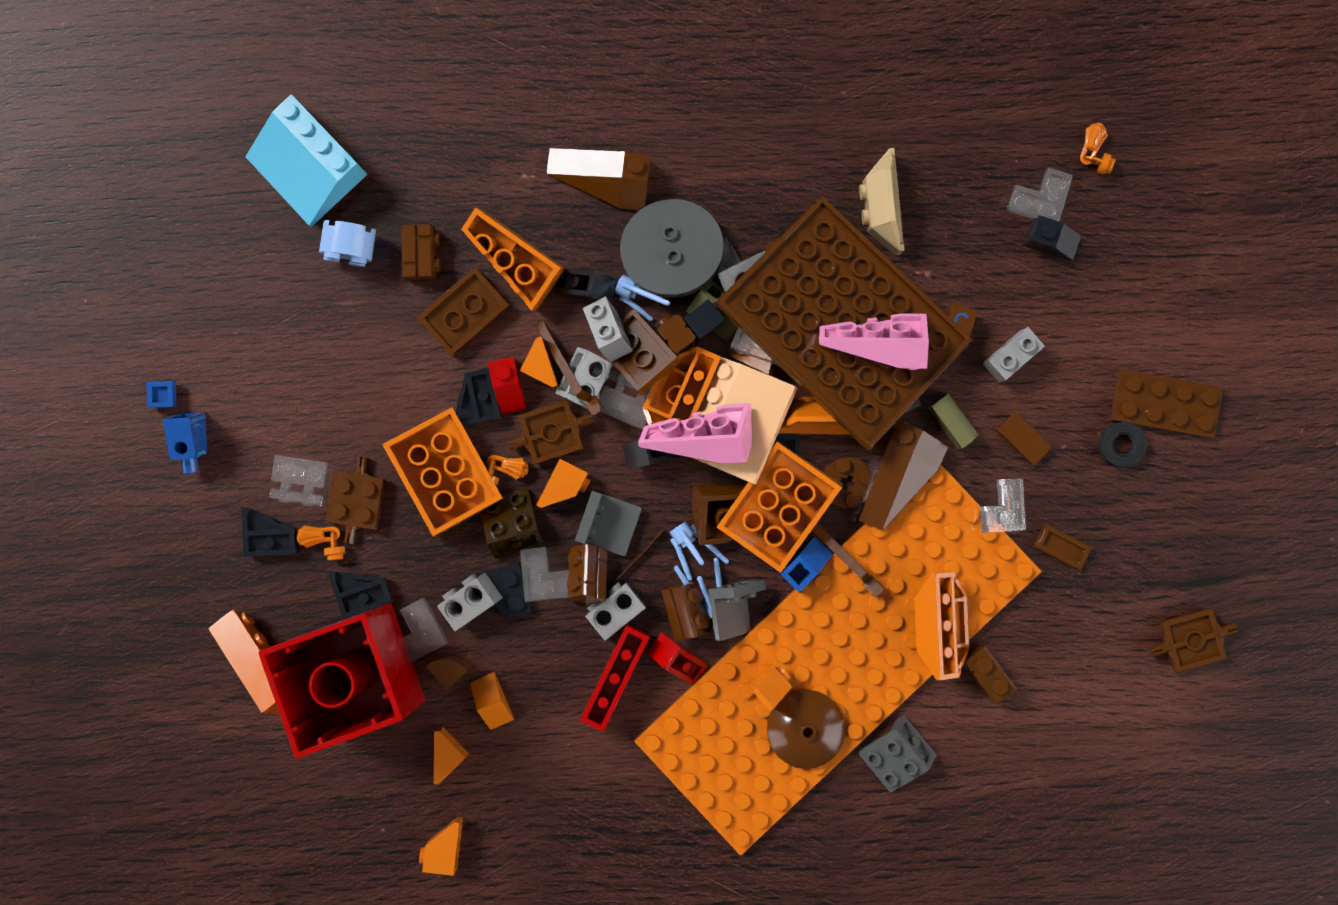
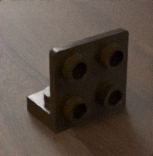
[480,488,545,559]

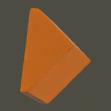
[520,337,559,389]
[470,672,514,730]
[434,727,469,784]

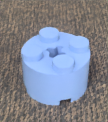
[319,220,376,267]

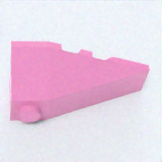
[819,314,929,370]
[638,403,752,463]

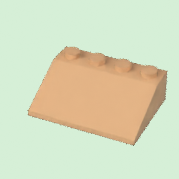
[690,357,798,485]

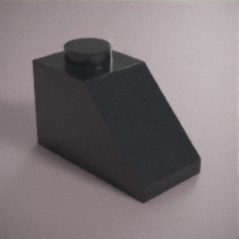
[1023,215,1081,261]
[555,268,617,303]
[683,299,725,345]
[622,440,682,470]

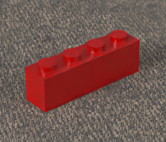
[580,623,650,732]

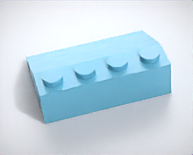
[246,94,367,227]

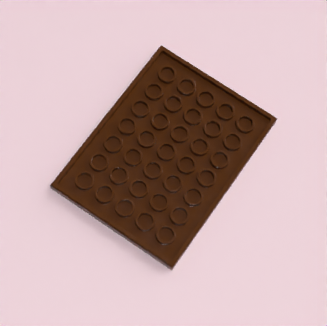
[715,196,973,451]

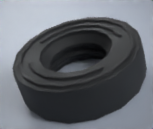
[1098,422,1147,468]

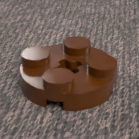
[824,457,873,508]

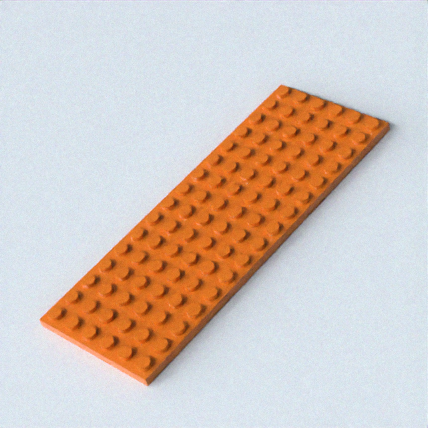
[634,465,1042,856]

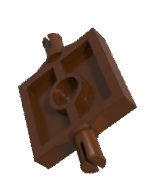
[507,400,594,465]
[325,456,386,544]
[1149,608,1238,672]

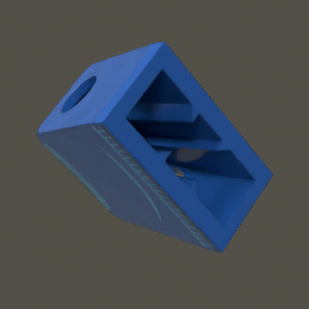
[163,412,207,473]

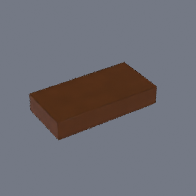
[996,411,1052,466]
[1033,524,1092,571]

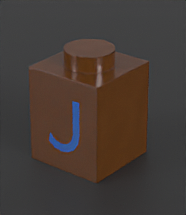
[945,303,978,337]

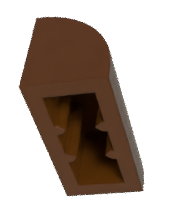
[426,653,473,690]

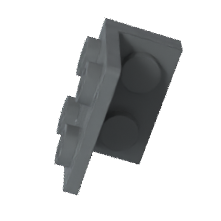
[575,491,642,556]
[708,579,766,641]
[859,715,937,792]

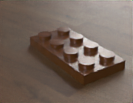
[1110,369,1223,439]

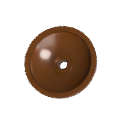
[767,689,845,769]

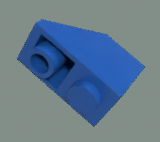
[778,536,833,592]

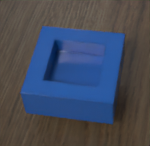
[146,381,177,408]

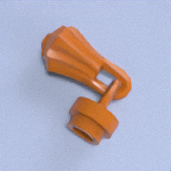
[1080,123,1115,175]
[486,455,529,485]
[296,525,346,561]

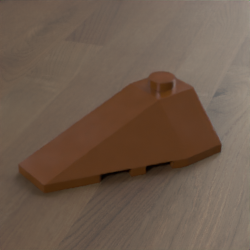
[546,148,651,212]
[859,421,948,531]
[692,484,746,545]

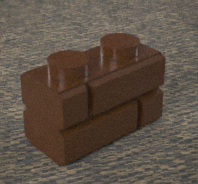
[401,224,441,280]
[658,314,696,355]
[567,544,607,605]
[661,581,711,641]
[963,643,1017,704]

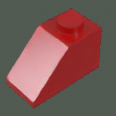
[488,357,527,415]
[647,632,708,685]

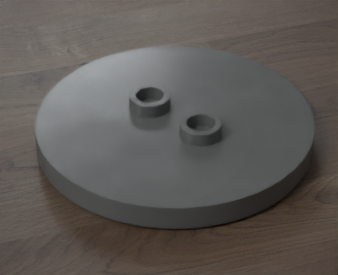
[620,199,724,298]

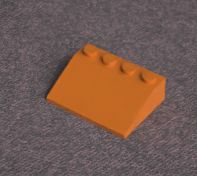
[382,407,503,537]
[717,442,842,573]

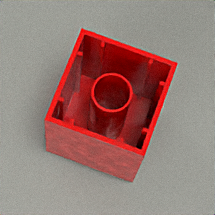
[258,603,426,759]

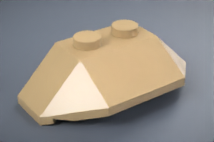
[859,148,905,255]

